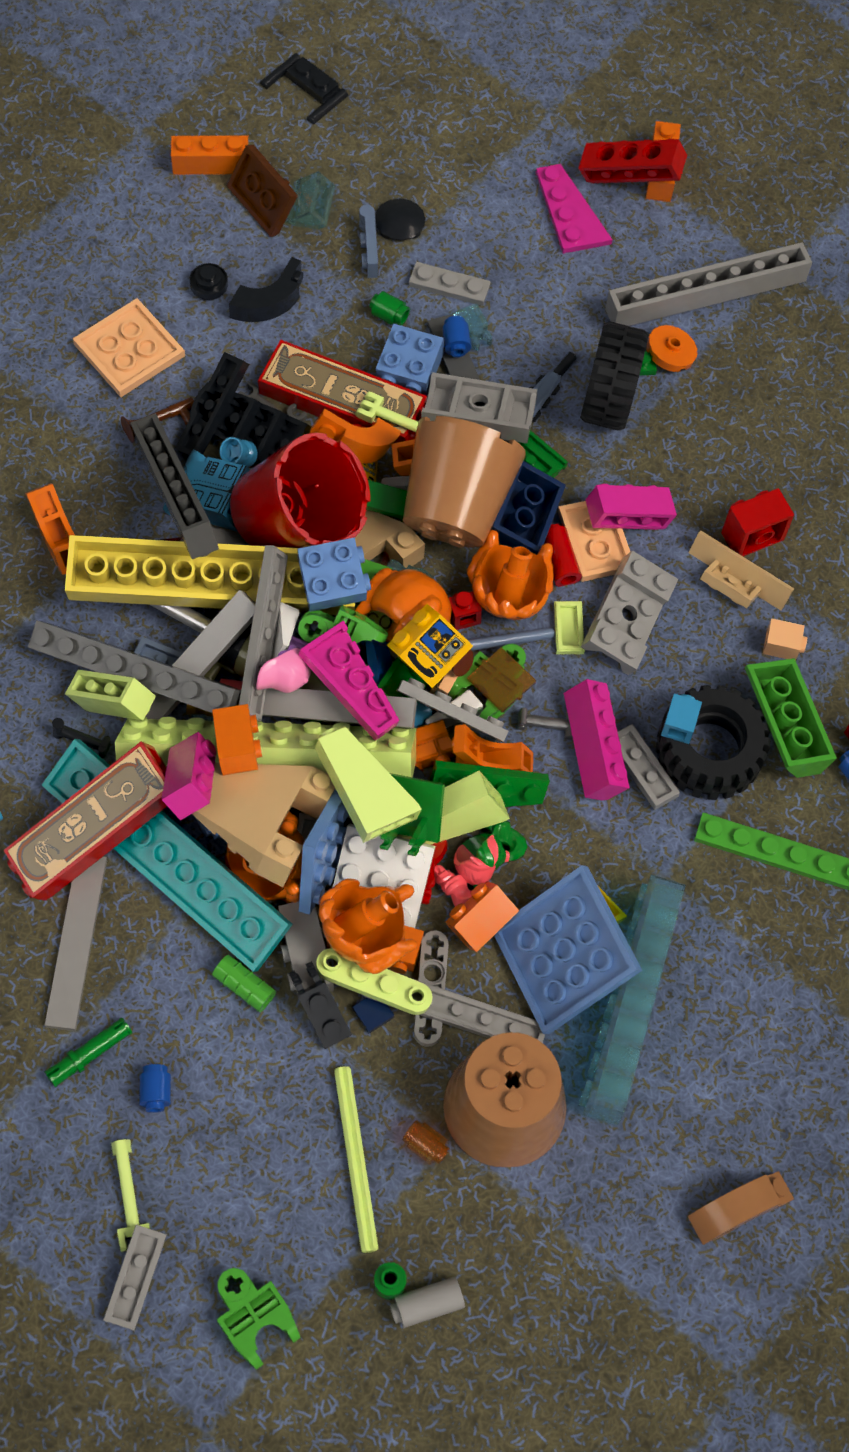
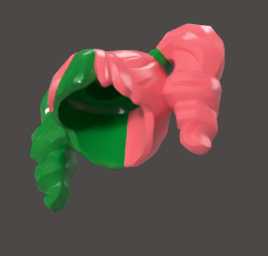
[434,820,528,907]

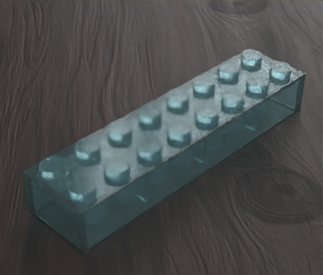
[578,874,686,1127]

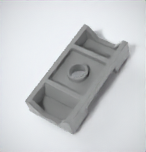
[421,372,538,444]
[581,550,678,675]

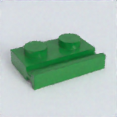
[518,430,568,478]

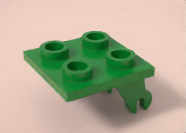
[380,773,445,856]

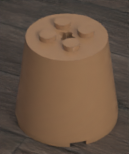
[403,416,526,548]
[443,1032,567,1167]

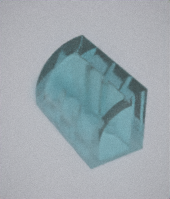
[287,171,335,229]

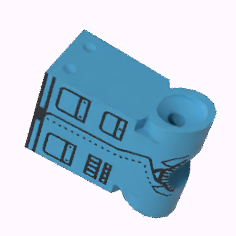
[163,450,250,532]

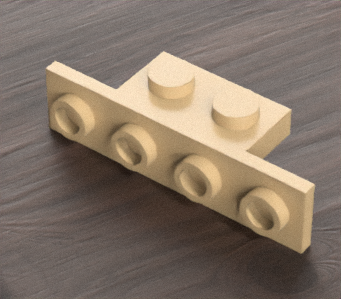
[689,531,794,611]

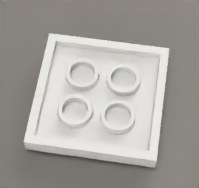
[333,823,436,928]

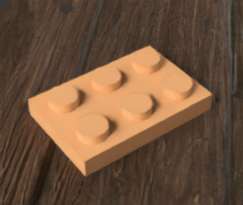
[558,501,630,582]

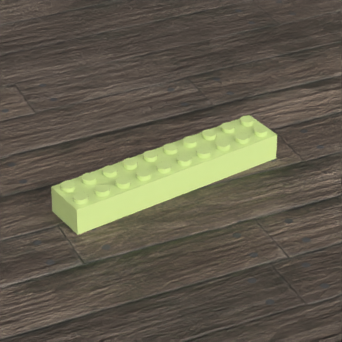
[115,717,416,777]

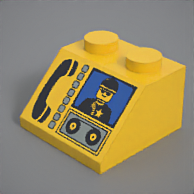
[387,604,473,688]

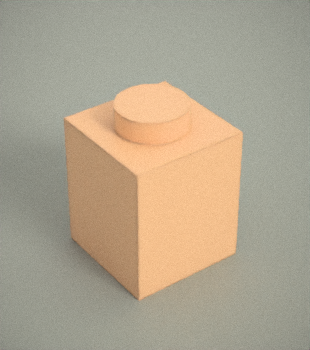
[763,618,807,660]

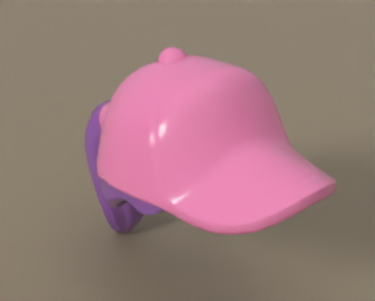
[256,635,311,693]

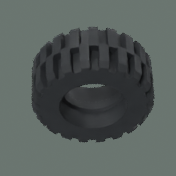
[580,321,649,431]
[656,685,771,800]

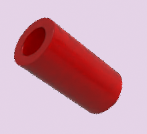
[544,524,582,587]

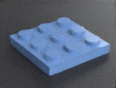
[299,789,348,915]

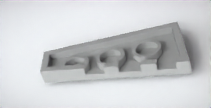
[396,678,509,742]

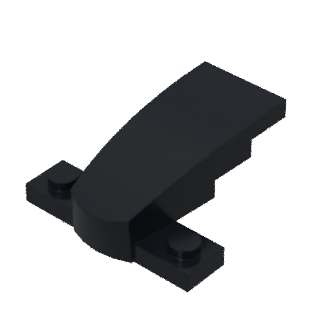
[175,352,312,462]

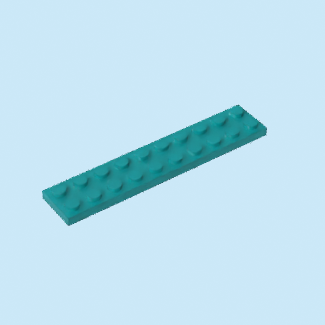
[42,739,293,972]

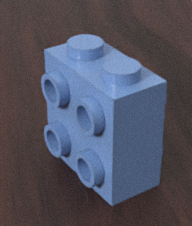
[376,323,445,396]
[297,537,371,612]

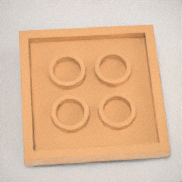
[73,298,185,397]

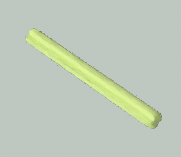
[334,1066,378,1253]

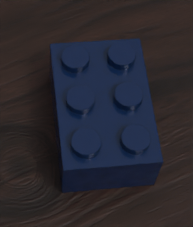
[485,461,566,555]

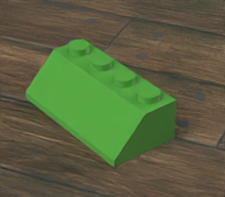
[745,658,837,778]

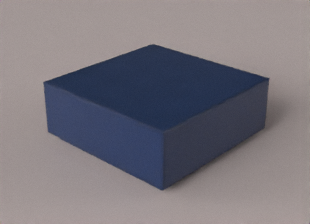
[352,998,394,1034]

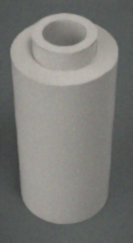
[390,1276,465,1328]

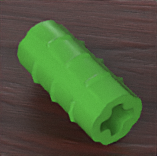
[212,954,276,1013]

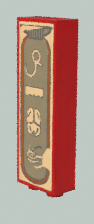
[258,339,427,443]
[3,741,167,901]

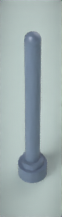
[468,628,555,651]

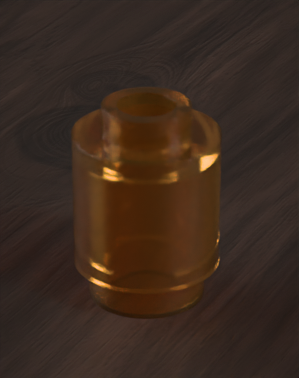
[402,1120,450,1165]

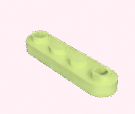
[316,948,432,1015]

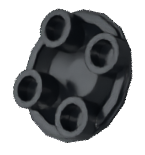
[375,198,426,241]

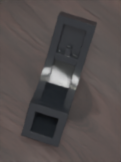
[229,257,304,322]

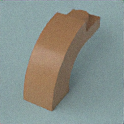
[688,1171,794,1245]

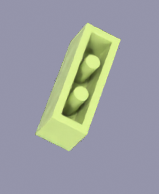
[65,669,156,721]

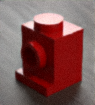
[449,591,482,630]

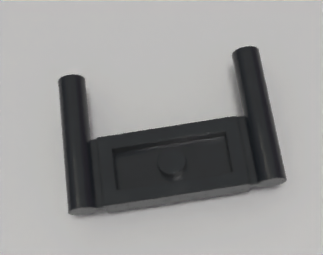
[260,53,348,125]

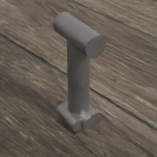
[517,708,573,740]

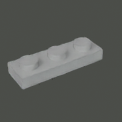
[409,261,491,306]
[618,724,680,810]
[103,1225,167,1330]

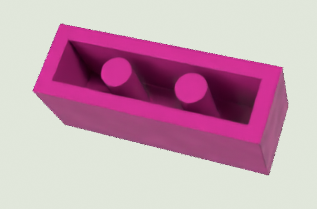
[585,484,677,530]
[161,732,217,820]

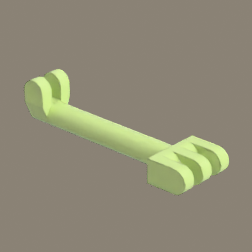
[355,392,419,432]
[111,1139,150,1252]

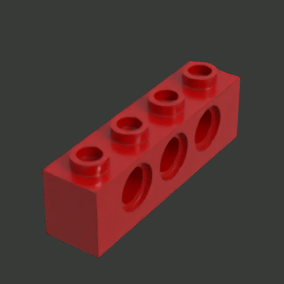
[578,138,687,183]

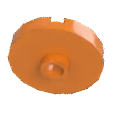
[646,325,697,372]

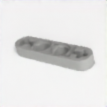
[414,930,449,1047]

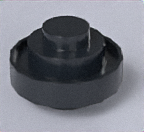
[189,263,228,300]

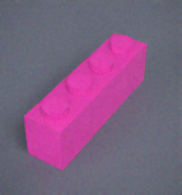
[563,679,630,801]

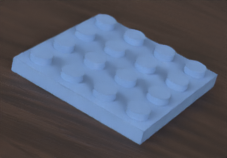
[494,865,643,1034]

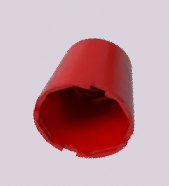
[230,433,370,548]

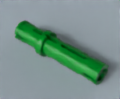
[44,1017,132,1088]

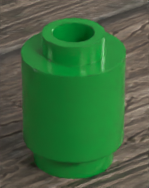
[369,291,410,326]
[374,1262,407,1300]

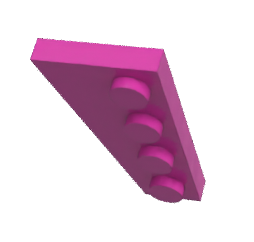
[536,164,613,253]
[298,620,399,741]

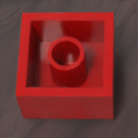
[721,488,795,556]

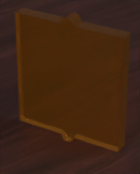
[467,647,536,713]

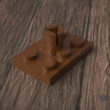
[227,145,298,237]

